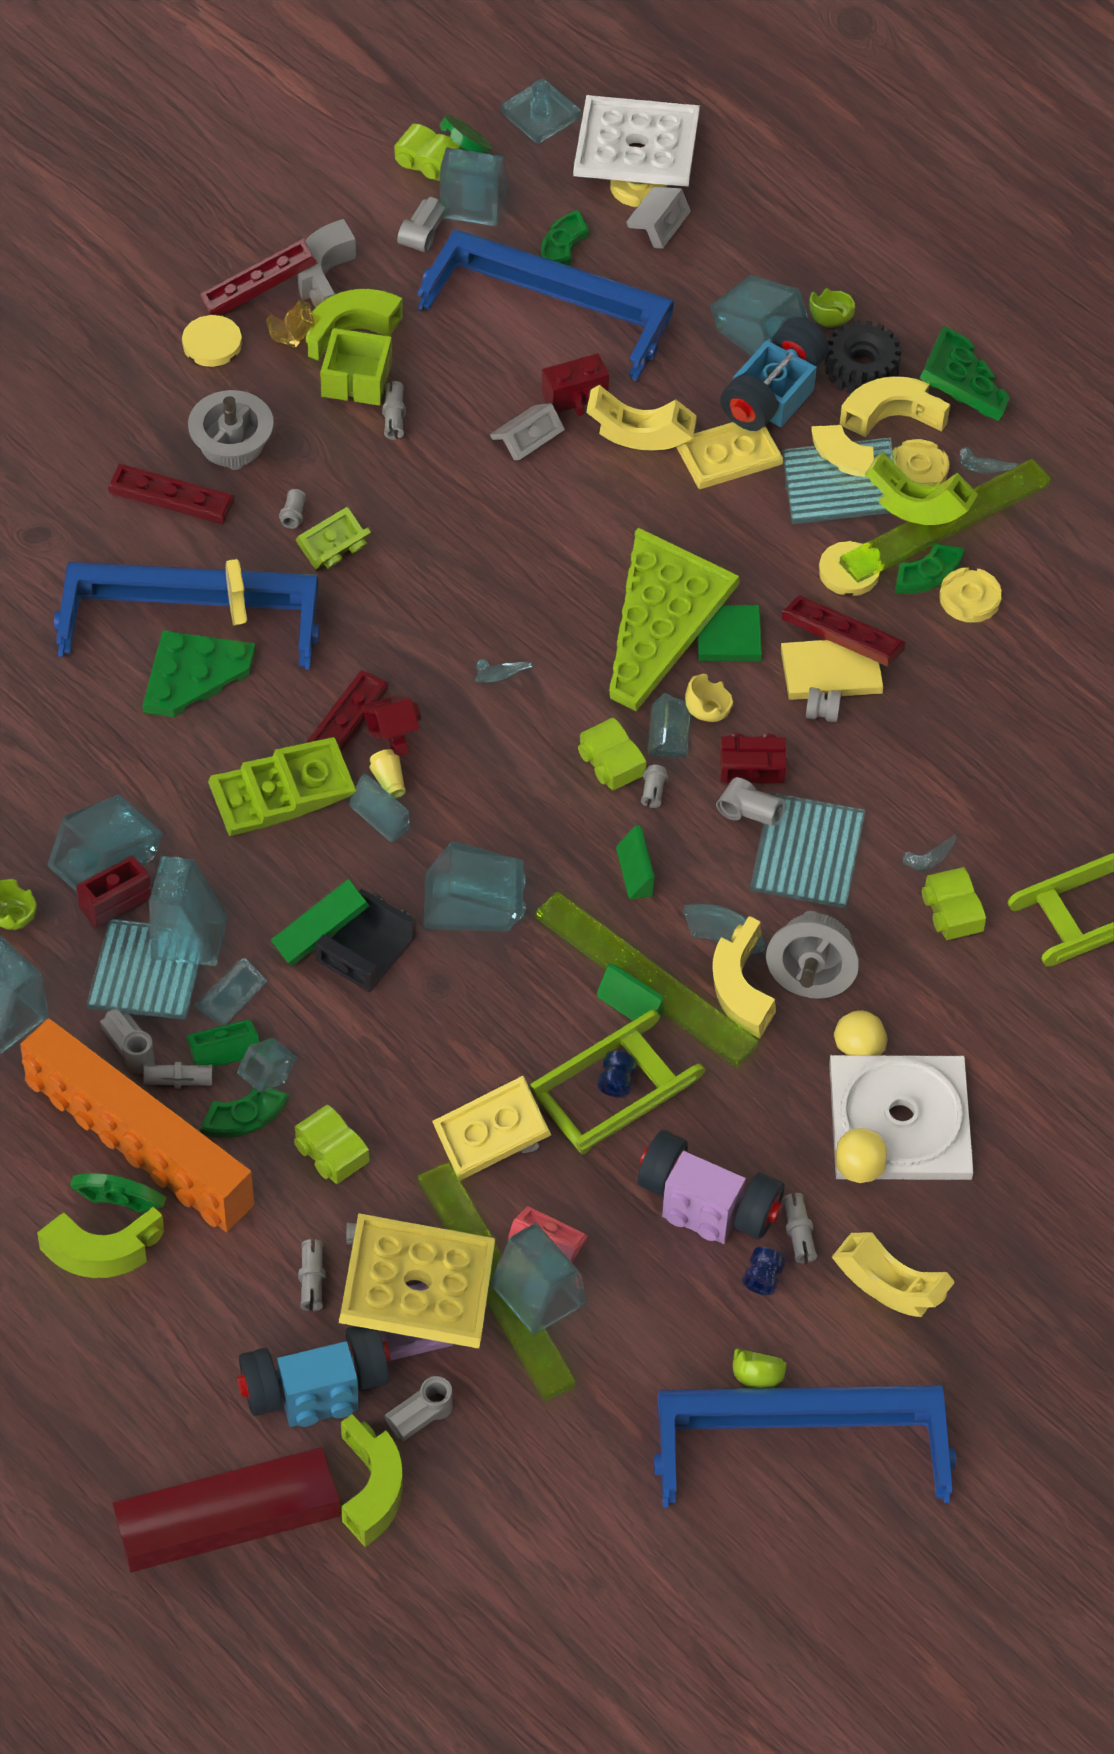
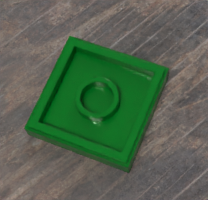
[697,605,762,662]

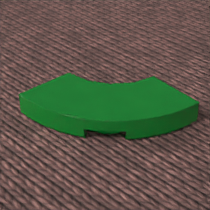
[541,210,589,266]
[895,543,964,594]
[200,1084,289,1138]
[69,1173,167,1214]

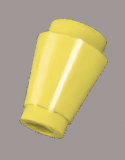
[369,749,406,799]

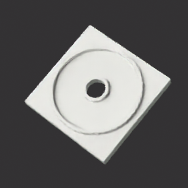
[573,95,700,187]
[829,1055,973,1180]

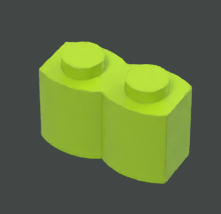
[394,124,462,181]
[578,718,646,791]
[922,867,986,940]
[294,1105,370,1184]

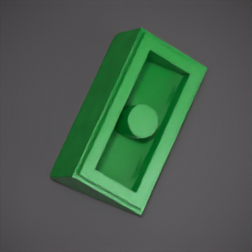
[616,825,655,899]
[597,963,664,1030]
[186,1019,261,1068]

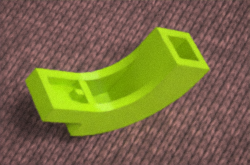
[306,289,403,361]
[865,452,978,525]
[37,1206,164,1278]
[341,1414,403,1547]

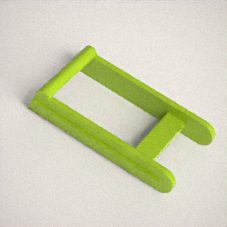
[1007,853,1114,967]
[529,1010,705,1155]

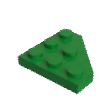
[920,325,1010,421]
[142,631,256,717]

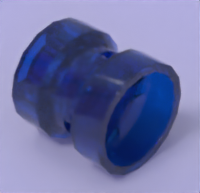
[597,1051,637,1098]
[742,1247,786,1295]

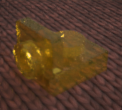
[266,299,314,348]

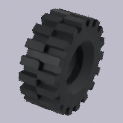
[825,320,901,394]

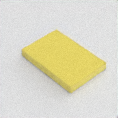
[676,422,783,490]
[781,640,883,700]
[432,1076,551,1181]

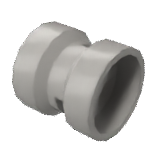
[805,687,841,723]

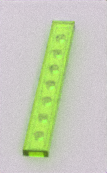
[839,459,1051,583]
[536,891,759,1068]
[418,1162,576,1402]

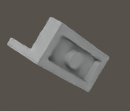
[626,187,691,248]
[490,403,565,460]

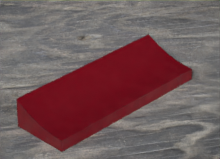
[112,1447,341,1573]

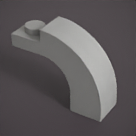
[297,219,356,307]

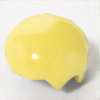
[685,674,733,722]
[834,1010,888,1056]
[836,1128,887,1183]

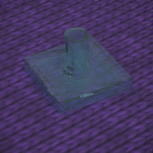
[500,78,581,144]

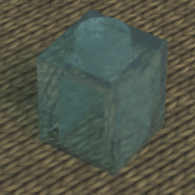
[236,1038,297,1092]

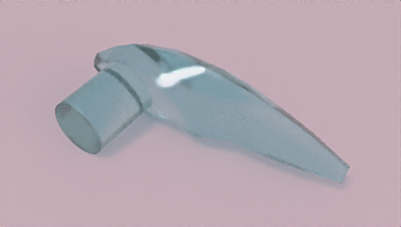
[960,447,1017,473]
[474,659,532,683]
[903,834,957,872]

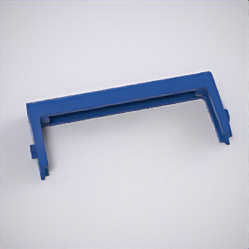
[417,229,675,381]
[54,562,319,670]
[654,1385,956,1508]

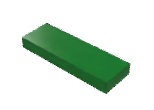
[271,879,369,967]

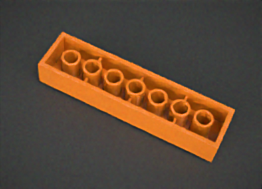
[20,1018,254,1233]

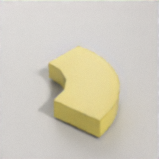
[811,425,874,477]
[226,559,247,626]

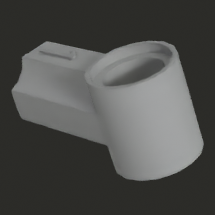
[397,197,446,253]
[716,777,786,826]
[100,1007,155,1074]
[385,1376,453,1442]

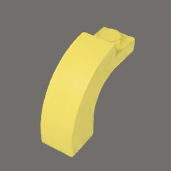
[840,377,950,437]
[586,385,697,451]
[713,916,776,1039]
[832,1232,955,1317]

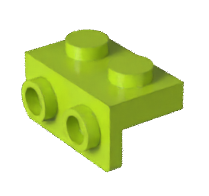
[295,507,372,570]

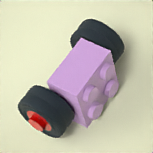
[637,1130,785,1244]

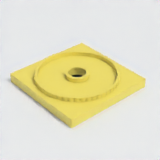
[339,1213,495,1348]

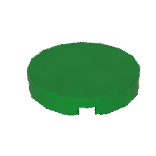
[439,115,492,158]

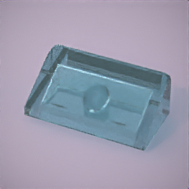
[648,693,690,758]
[349,773,409,842]
[195,957,267,1026]

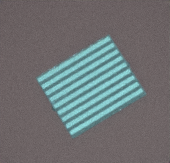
[782,437,895,524]
[750,793,865,908]
[86,919,207,1020]

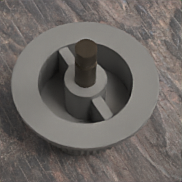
[188,390,274,470]
[766,911,859,999]

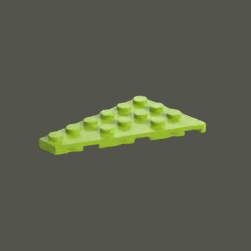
[609,528,740,711]

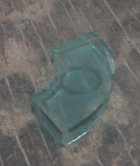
[683,904,766,954]

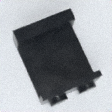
[315,888,416,992]

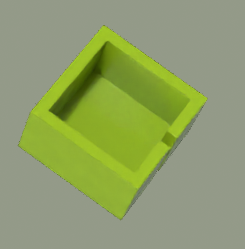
[320,328,392,406]

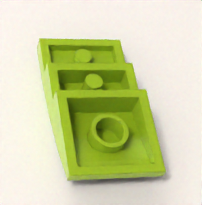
[208,737,356,837]

